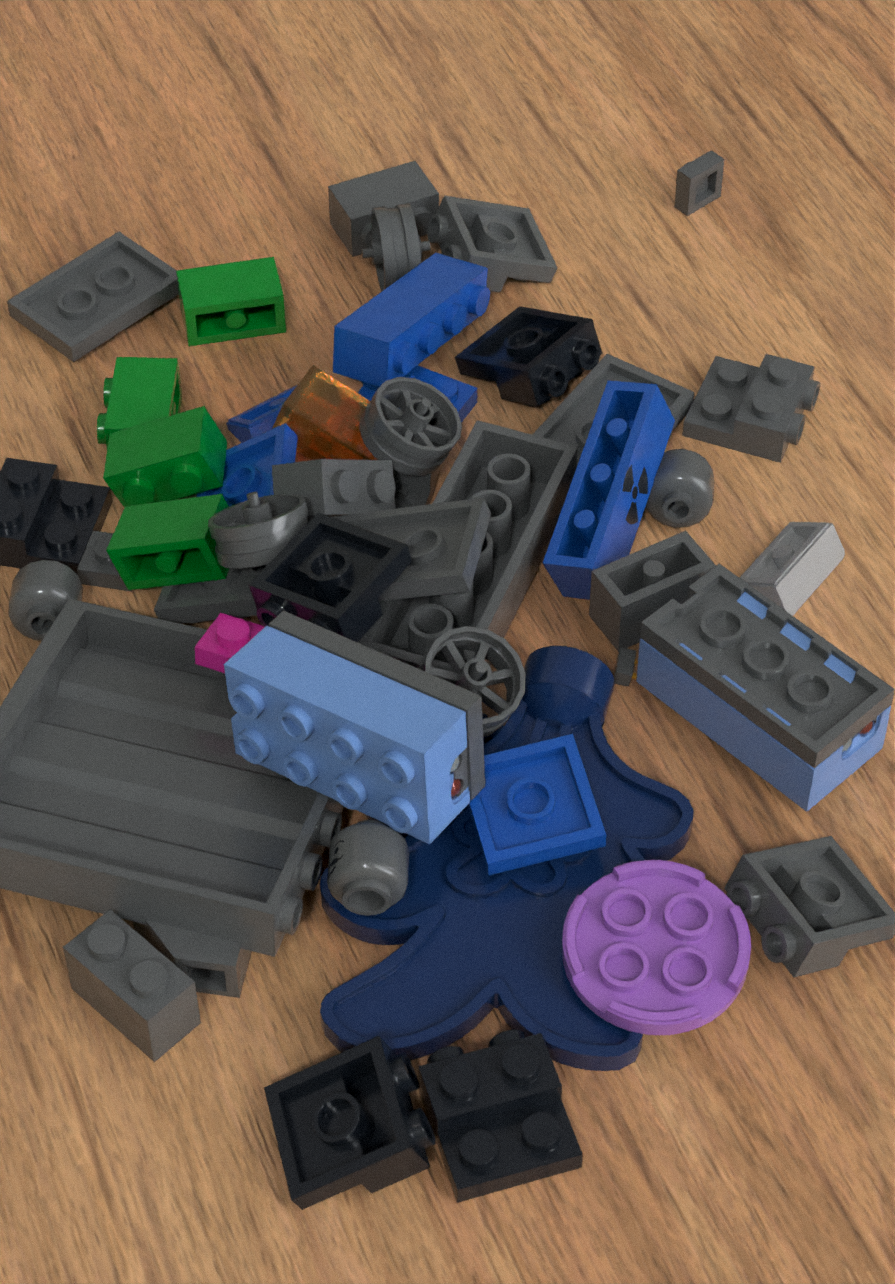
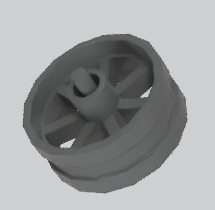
[362,203,431,292]
[359,377,462,476]
[208,492,309,569]
[417,626,526,737]

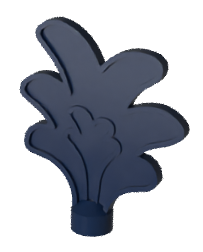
[320,646,694,1071]

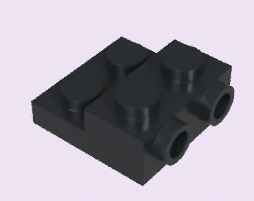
[455,306,602,407]
[0,458,113,575]
[249,513,412,642]
[418,1029,583,1203]
[264,1036,436,1210]

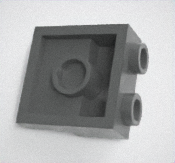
[427,195,558,292]
[682,354,820,463]
[724,836,895,977]

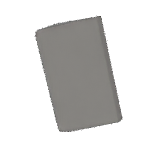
[740,522,845,616]

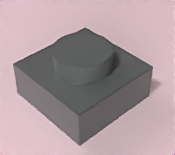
[674,150,725,216]
[77,531,132,592]

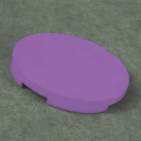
[562,860,751,1035]

